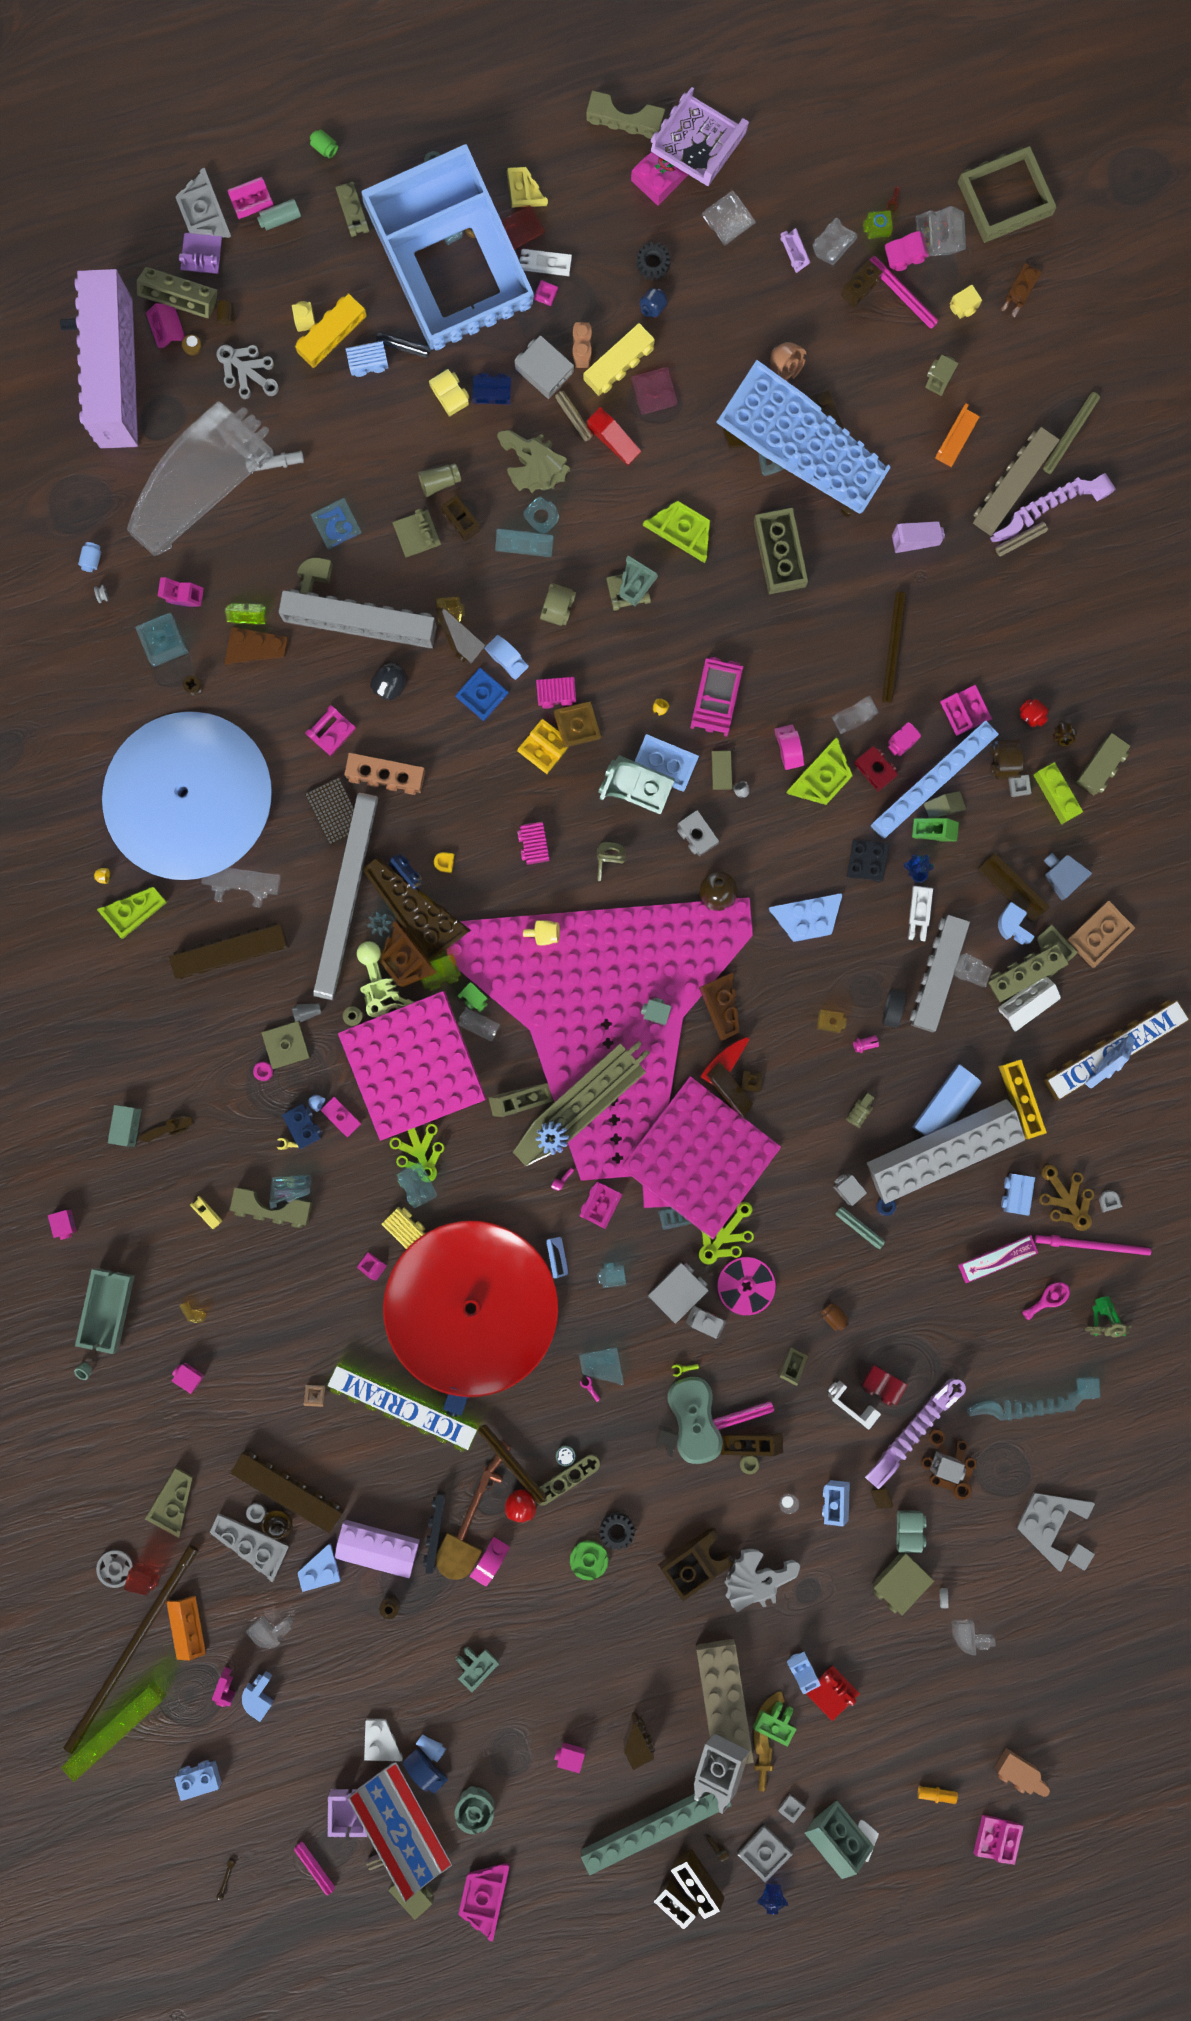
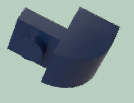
[403,1749,448,1794]

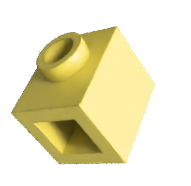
[950,285,982,319]
[292,301,315,332]

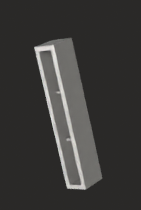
[910,915,970,1032]

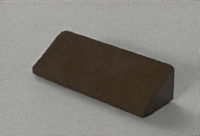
[706,1062,753,1118]

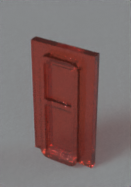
[501,205,545,249]

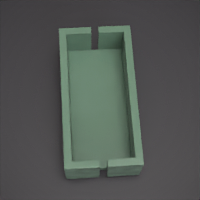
[75,1268,135,1354]

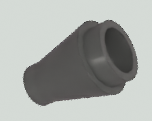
[292,1003,321,1023]

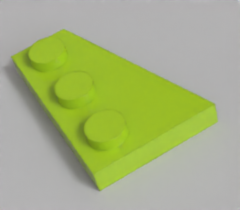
[97,887,167,939]

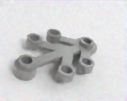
[217,345,279,399]

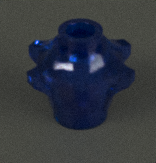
[903,854,934,882]
[757,1884,788,1915]

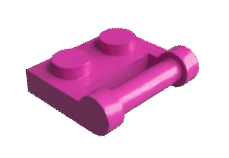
[305,705,356,756]

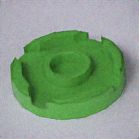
[570,1540,608,1580]

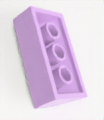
[335,1520,420,1578]

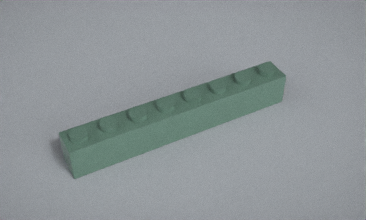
[581,1792,732,1876]

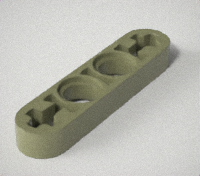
[534,1454,600,1505]

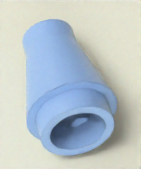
[416,1734,446,1762]

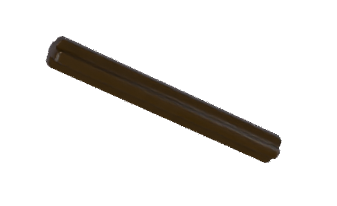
[478,1424,547,1504]

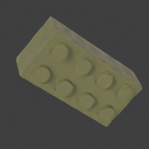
[753,508,808,594]

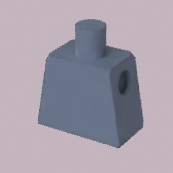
[1044,853,1092,900]

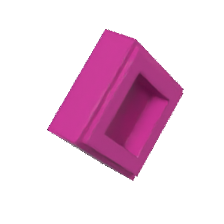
[534,280,558,306]

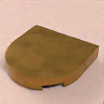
[436,1532,482,1580]

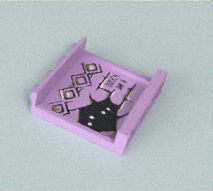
[651,87,749,186]

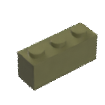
[1075,733,1130,795]

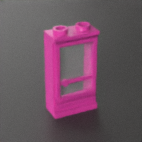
[690,657,743,736]

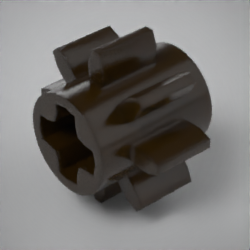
[1053,723,1077,746]

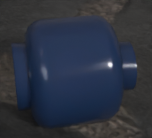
[639,288,667,318]

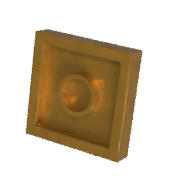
[554,701,601,748]

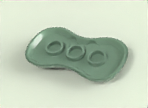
[668,1377,723,1464]

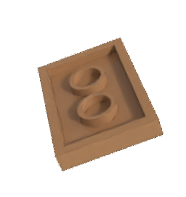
[1066,901,1135,968]

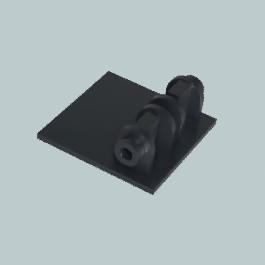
[847,840,889,883]

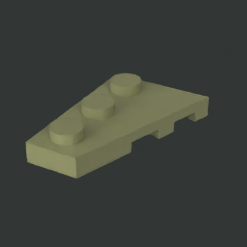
[145,1467,193,1538]

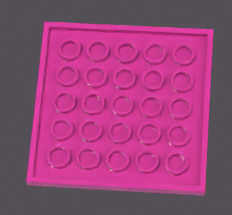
[338,991,487,1141]
[621,1076,781,1239]

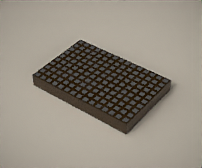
[305,777,354,846]

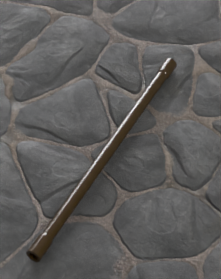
[63,1545,199,1754]

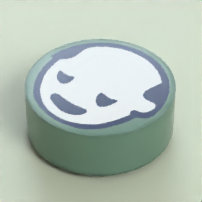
[556,1445,575,1466]

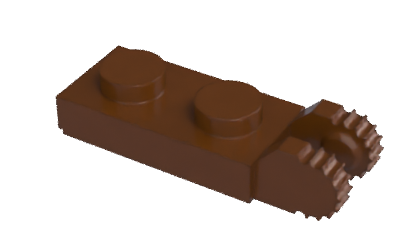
[1001,263,1042,317]

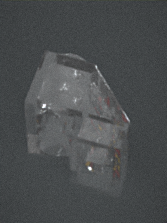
[916,206,966,256]

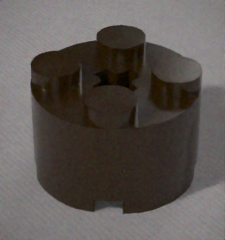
[990,740,1023,779]

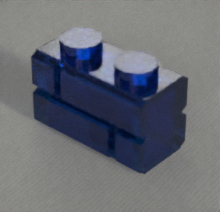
[472,373,512,405]

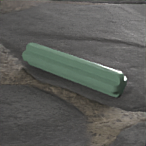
[836,1207,885,1249]

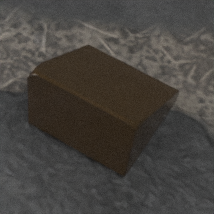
[871,1485,893,1509]

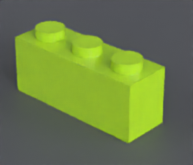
[1033,762,1083,825]

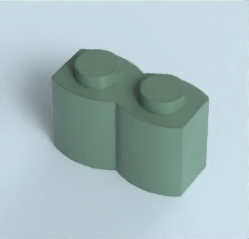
[896,1510,926,1553]

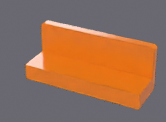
[935,403,980,467]
[167,1596,206,1661]

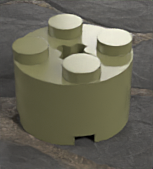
[540,582,576,626]

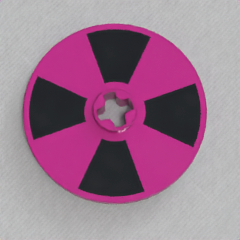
[718,1257,776,1315]

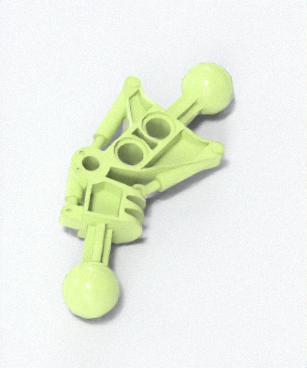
[357,941,415,1018]

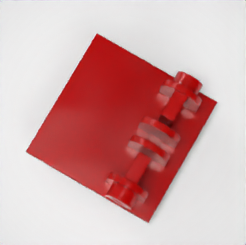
[806,1665,860,1721]

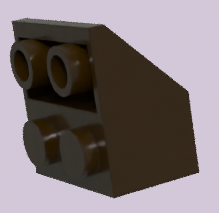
[624,1713,656,1770]

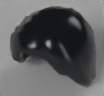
[370,662,408,701]

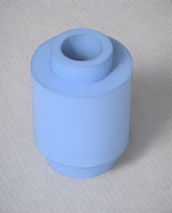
[78,542,101,572]

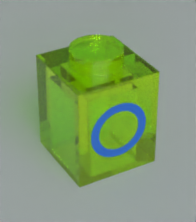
[863,210,893,239]

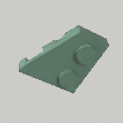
[619,556,658,607]

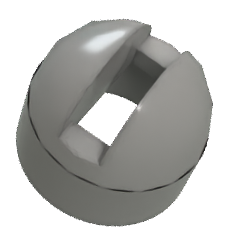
[733,781,750,798]

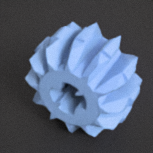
[536,1121,569,1155]

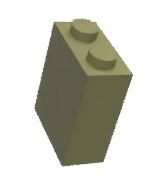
[871,1552,934,1615]

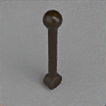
[216,1859,235,1901]

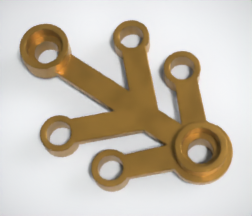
[1038,1165,1094,1231]

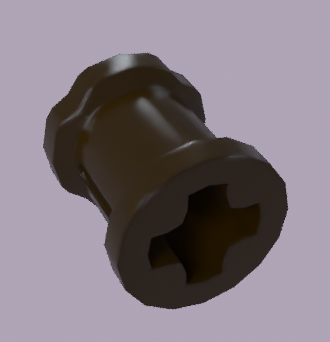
[183,676,203,696]

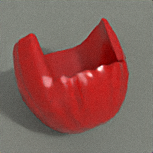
[505,1490,536,1522]

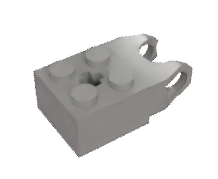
[694,1734,750,1814]

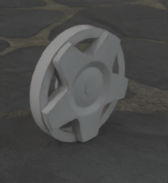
[96,1550,134,1588]

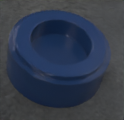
[876,1198,896,1216]

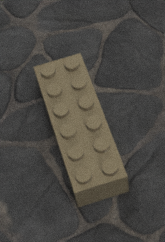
[696,1639,754,1764]

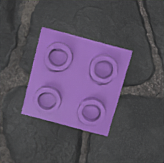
[179,233,222,274]

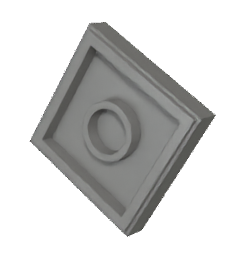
[737,1824,793,1883]

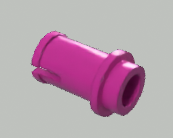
[853,1035,879,1053]

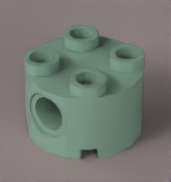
[455,1786,495,1834]

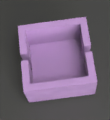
[328,1789,368,1837]

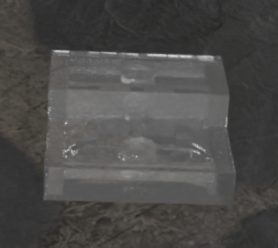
[702,191,756,245]

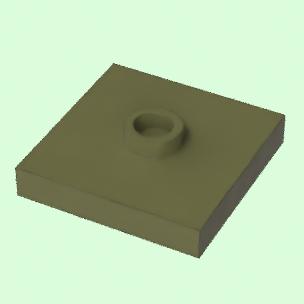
[262,1021,310,1069]

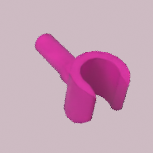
[551,1168,574,1191]
[580,1376,600,1402]

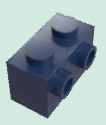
[282,1104,323,1150]

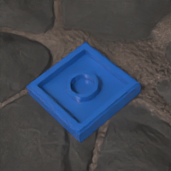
[455,668,509,721]

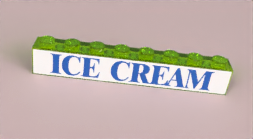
[327,1363,479,1452]

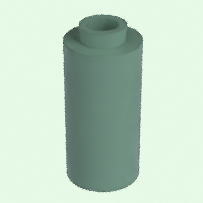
[257,198,301,231]

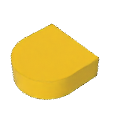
[434,852,455,873]

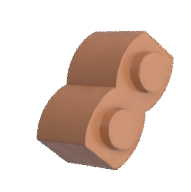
[573,322,592,368]

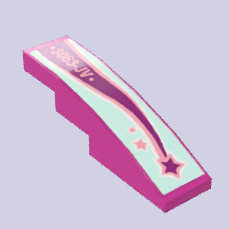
[958,1235,1038,1283]

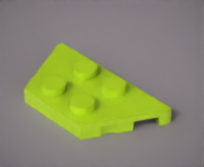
[643,501,710,563]
[786,738,852,805]

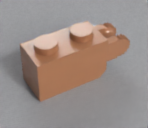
[994,1748,1050,1797]

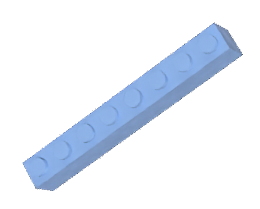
[871,721,999,840]

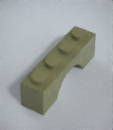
[587,91,665,139]
[230,1187,313,1228]

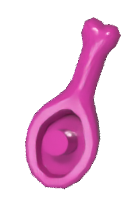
[1022,1282,1070,1320]

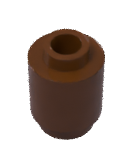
[821,1302,849,1331]

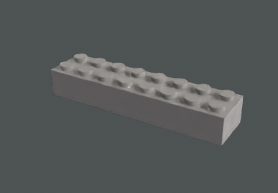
[279,589,437,649]
[867,1099,1025,1204]

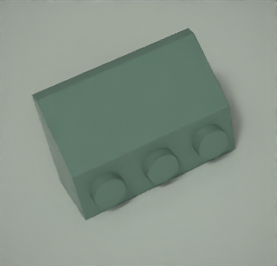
[805,1801,874,1879]

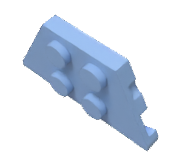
[769,894,842,942]
[1085,1035,1135,1088]

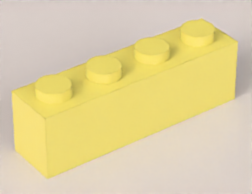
[584,323,654,396]

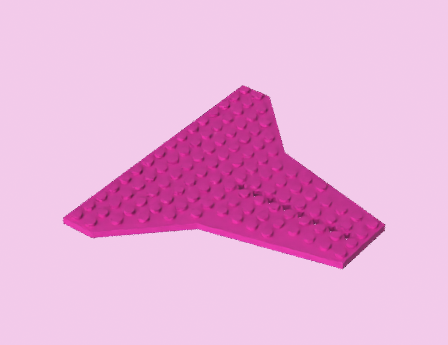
[447,898,753,1181]

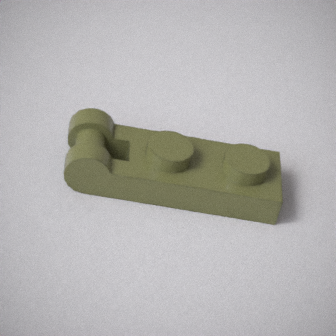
[335,182,369,237]

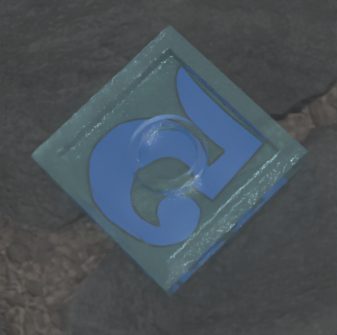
[310,498,362,549]

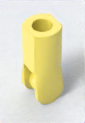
[190,1196,222,1229]

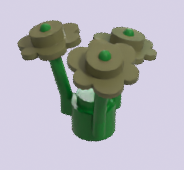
[1085,1297,1133,1337]

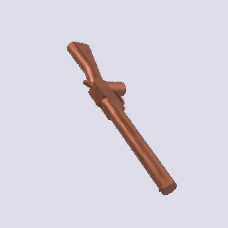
[455,1440,512,1540]

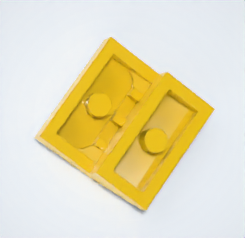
[517,719,569,774]

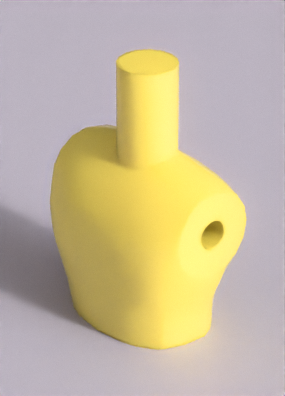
[523,920,560,945]

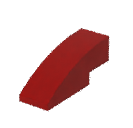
[700,1037,750,1085]

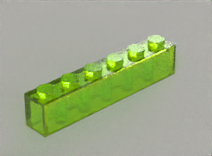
[61,1681,166,1782]

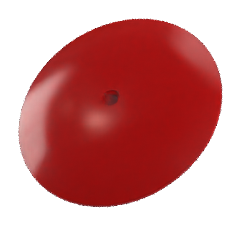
[383,1221,558,1397]

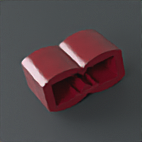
[862,1364,908,1406]

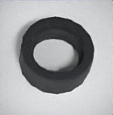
[882,989,906,1028]

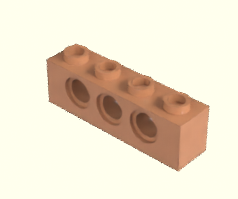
[344,753,425,795]

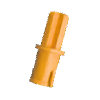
[918,1786,958,1804]

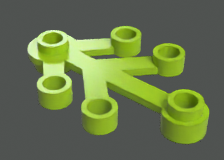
[390,1124,445,1182]
[699,1202,754,1264]

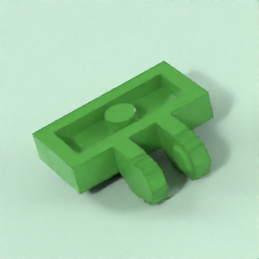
[753,1701,796,1747]

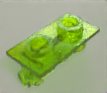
[225,603,266,624]

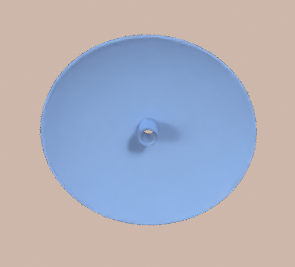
[102,712,272,880]

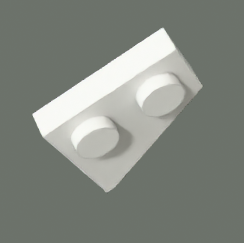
[364,1718,403,1761]

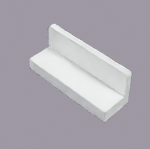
[998,977,1061,1031]

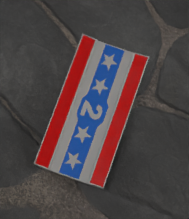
[347,1762,452,1902]

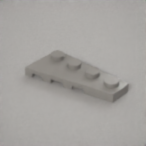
[210,1513,289,1583]

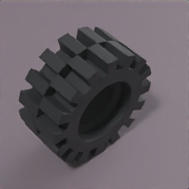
[636,242,670,281]
[600,1512,635,1550]

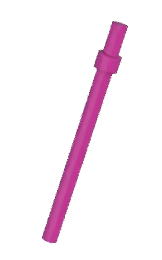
[1035,1235,1151,1256]

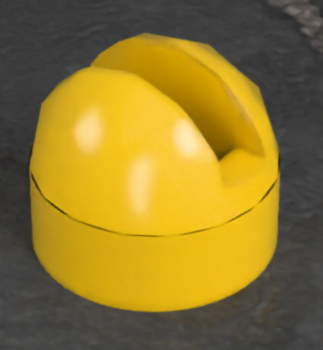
[653,699,669,716]
[94,868,110,884]

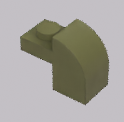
[297,558,333,595]

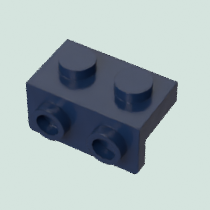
[388,854,425,889]

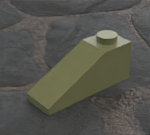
[488,1083,553,1117]

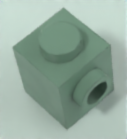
[641,998,671,1025]

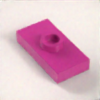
[321,1097,361,1137]

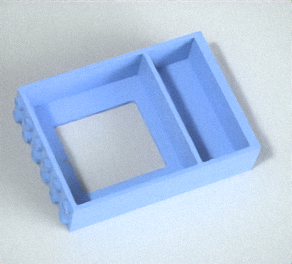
[362,144,534,350]

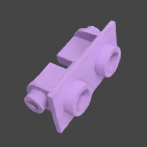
[780,228,811,273]

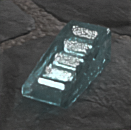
[658,1208,692,1230]

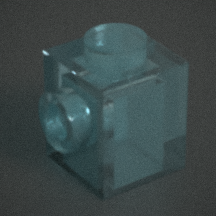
[597,1262,626,1288]

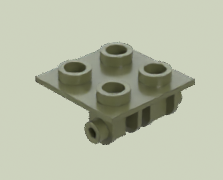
[392,509,441,558]

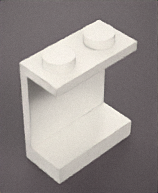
[828,1380,881,1429]

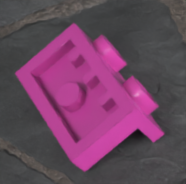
[212,1667,236,1707]

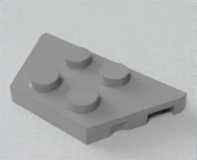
[176,168,231,238]

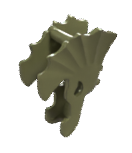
[497,430,570,493]

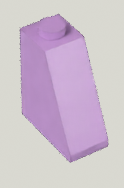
[892,522,945,553]

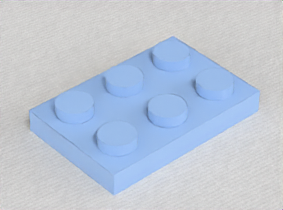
[635,734,699,792]

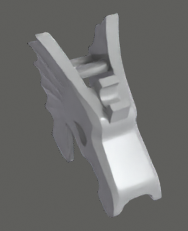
[724,1549,800,1612]

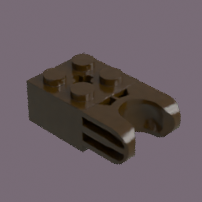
[658,1528,735,1602]

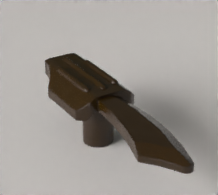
[138,1116,194,1143]

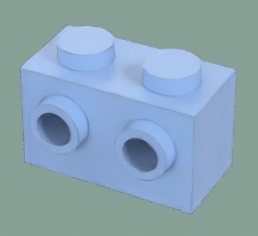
[822,1480,850,1526]
[174,1760,222,1801]

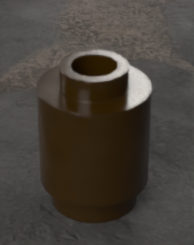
[379,1595,400,1619]

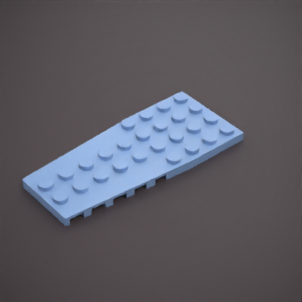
[717,360,890,514]

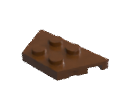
[379,921,437,987]

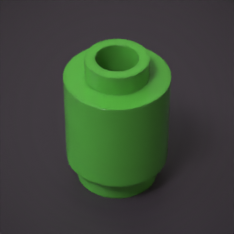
[310,129,338,158]

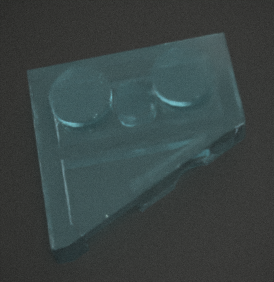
[269,1175,311,1208]
[579,1347,624,1385]

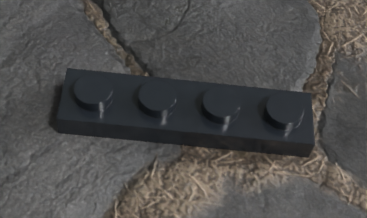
[423,1491,446,1574]

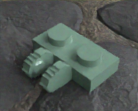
[455,1646,499,1692]

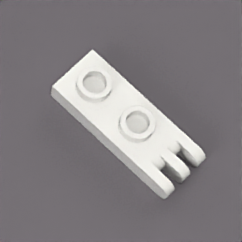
[520,249,572,276]

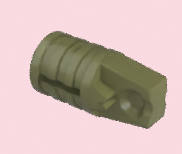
[846,1093,874,1129]

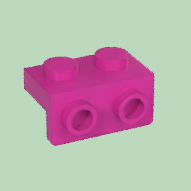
[228,177,274,219]
[580,1182,623,1229]

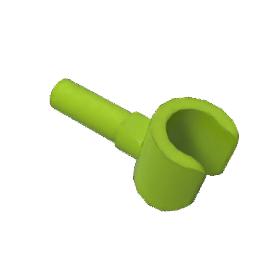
[671,1364,699,1377]

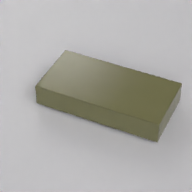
[711,751,732,790]

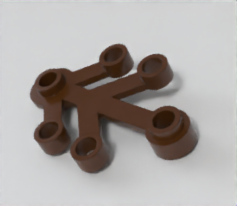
[921,1429,977,1500]

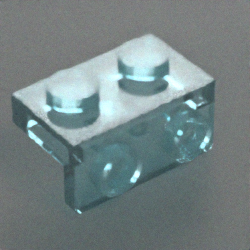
[397,1163,437,1209]

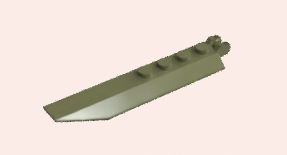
[513,1041,650,1166]

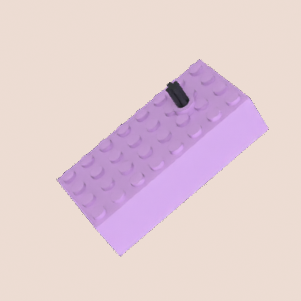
[60,269,138,448]

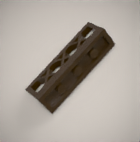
[978,853,1050,923]

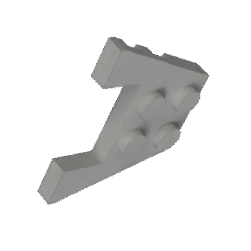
[1016,1492,1095,1572]

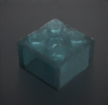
[135,613,189,667]

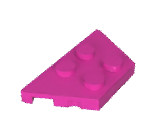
[458,1863,510,1942]

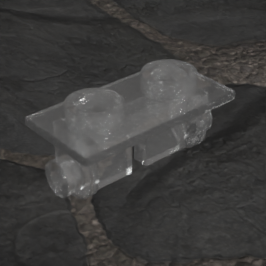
[458,1008,500,1042]

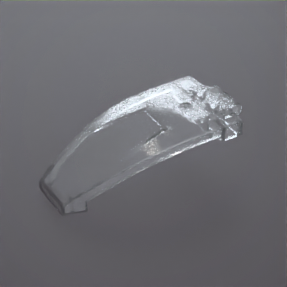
[127,401,274,556]

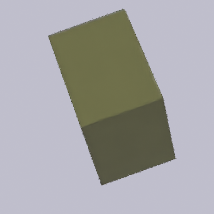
[924,791,966,818]
[777,1348,808,1386]

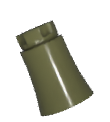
[418,463,461,497]

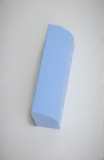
[912,1065,981,1136]

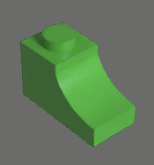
[912,818,959,841]

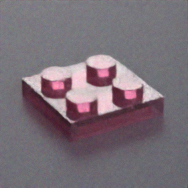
[631,367,678,415]

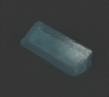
[495,529,554,557]

